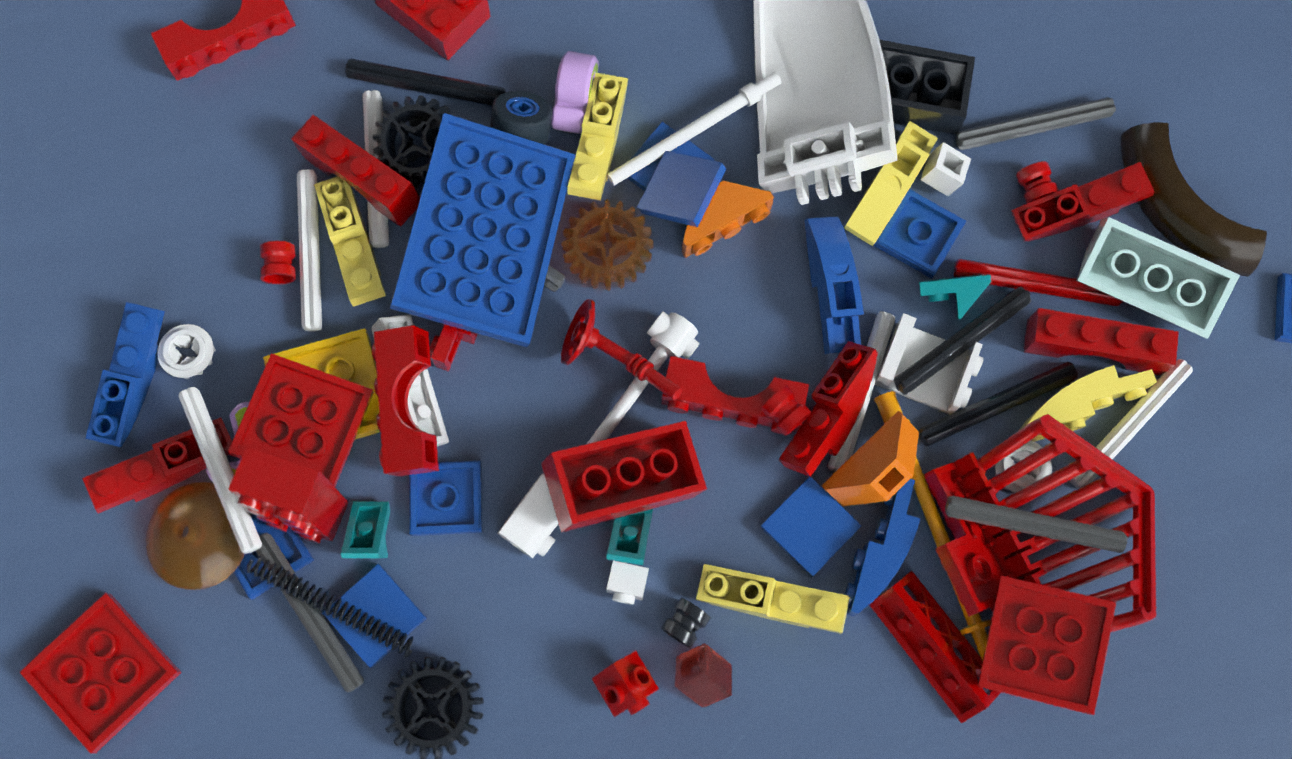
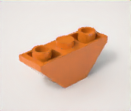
[682,181,774,258]
[821,411,919,506]

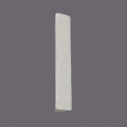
[371,314,449,447]

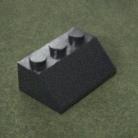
[879,40,975,135]

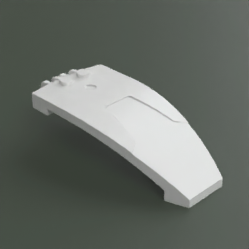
[753,0,898,205]

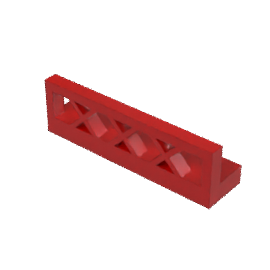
[869,571,1001,724]

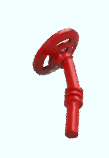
[561,299,682,400]

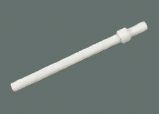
[607,72,781,186]

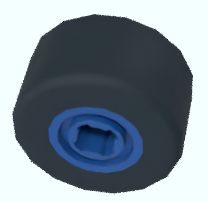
[490,91,552,144]

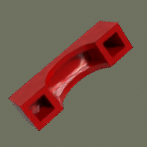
[150,0,296,81]
[291,115,420,227]
[1024,308,1179,376]
[372,325,439,476]
[661,356,809,435]

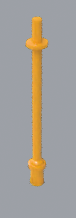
[874,391,991,661]

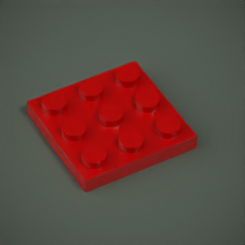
[228,353,374,487]
[977,576,1117,715]
[19,593,182,754]

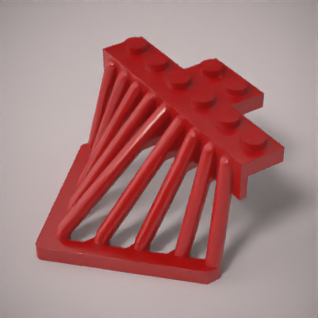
[924,414,1156,632]

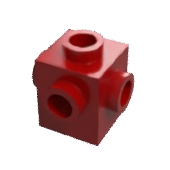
[591,651,659,717]

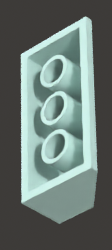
[1076,217,1240,339]

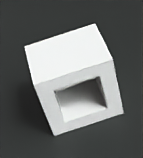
[921,142,971,196]
[607,560,649,605]

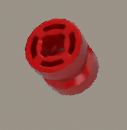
[1016,161,1059,204]
[260,241,296,285]
[760,386,811,436]

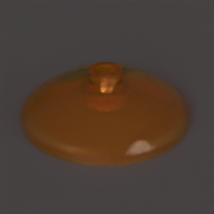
[146,482,245,590]

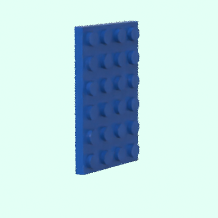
[390,113,575,347]

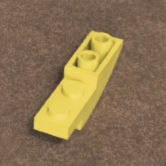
[568,73,628,201]
[844,121,938,246]
[314,176,386,307]
[1018,365,1157,442]
[696,564,850,634]

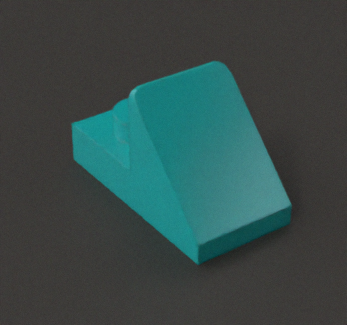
[919,274,991,320]
[341,501,390,558]
[606,509,653,565]

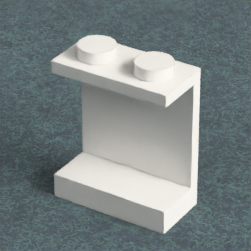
[875,313,984,415]

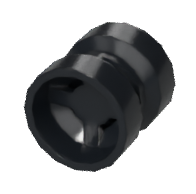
[661,597,711,649]

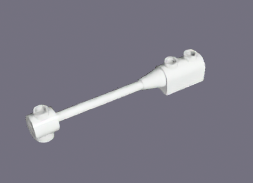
[497,311,700,559]

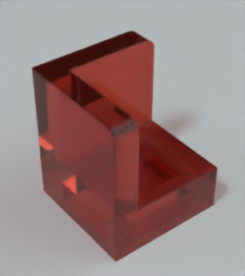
[675,643,732,707]

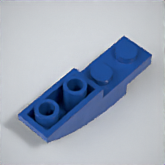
[804,217,864,354]
[85,302,165,447]
[844,479,920,616]

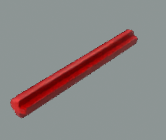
[954,259,1123,306]

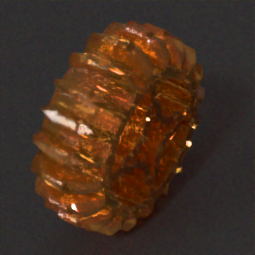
[561,199,654,291]

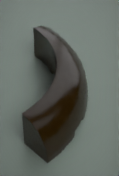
[1121,122,1267,277]

